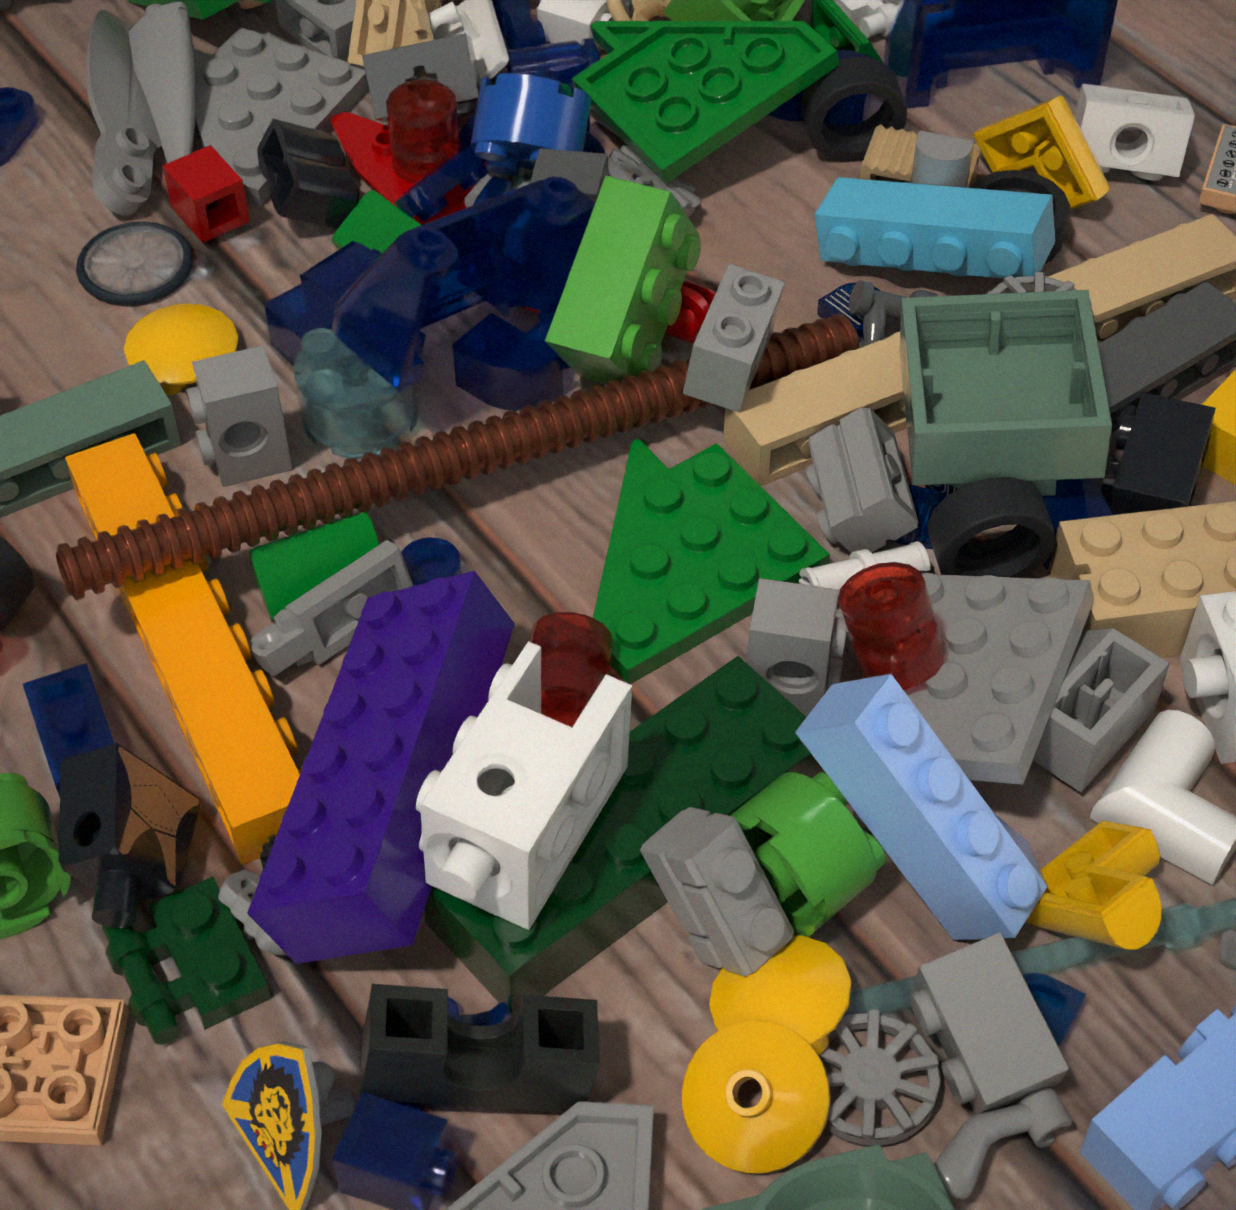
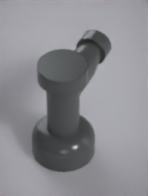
[849,280,938,347]

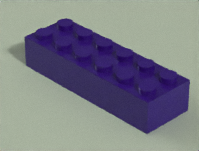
[247,571,515,964]

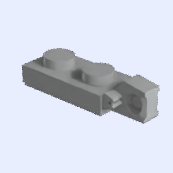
[248,540,414,676]

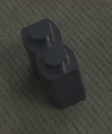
[257,118,360,229]

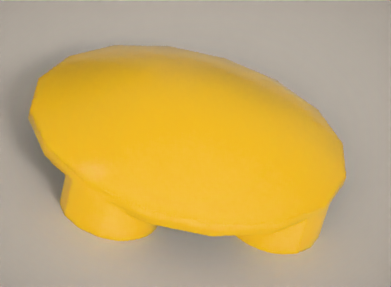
[123,304,239,395]
[709,935,852,1055]

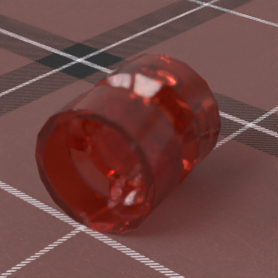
[386,79,460,185]
[838,562,945,690]
[529,612,614,727]

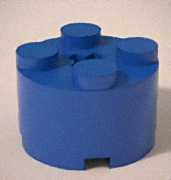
[470,73,591,175]

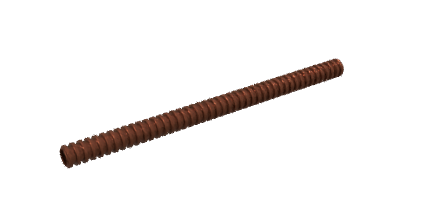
[56,314,859,601]

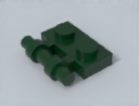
[102,877,271,1045]

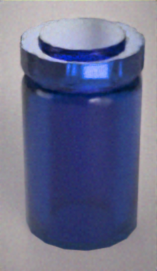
[506,38,600,94]

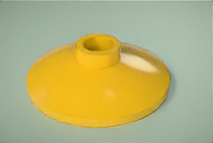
[682,1020,831,1174]

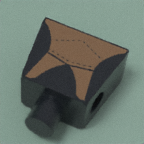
[58,743,201,928]

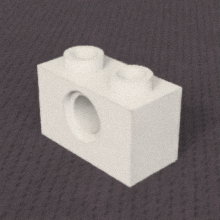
[1074,84,1195,180]

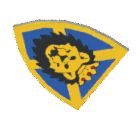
[222,1041,355,1210]

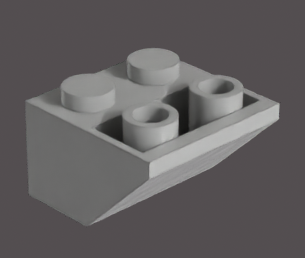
[1033,628,1170,792]

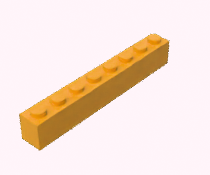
[65,433,302,865]

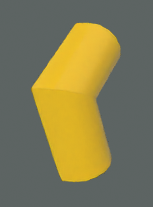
[972,95,1110,210]
[1025,820,1162,950]

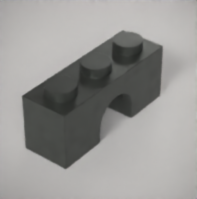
[359,984,600,1112]

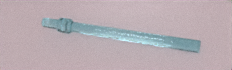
[843,898,1236,1016]

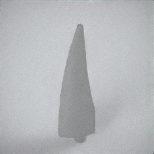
[128,2,195,163]

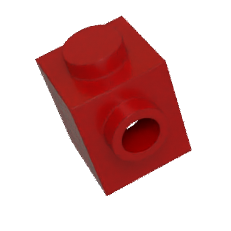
[162,145,250,243]

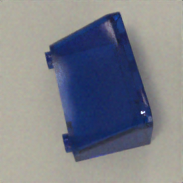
[884,0,1118,109]
[331,177,595,391]

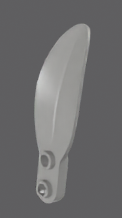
[86,10,162,216]

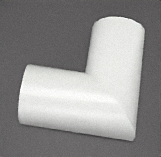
[1090,710,1236,886]

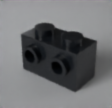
[1101,392,1216,516]

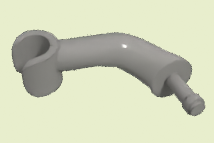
[934,1087,1074,1199]

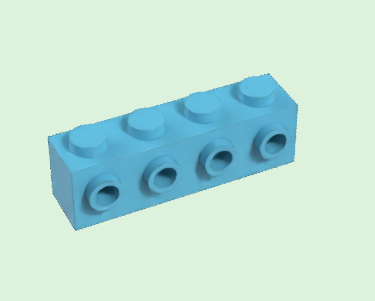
[814,177,1055,279]

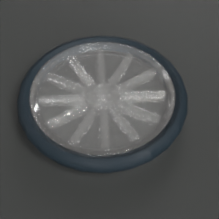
[76,222,193,306]

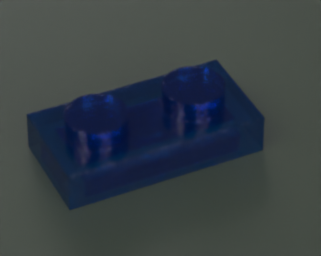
[23,663,115,798]

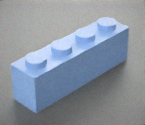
[795,674,1048,940]
[1079,1003,1236,1210]

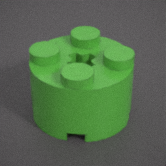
[0,772,71,939]
[730,772,886,937]

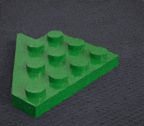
[572,21,839,184]
[590,438,830,684]

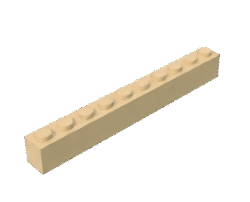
[723,214,1236,486]

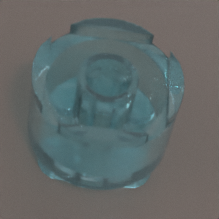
[293,320,418,458]

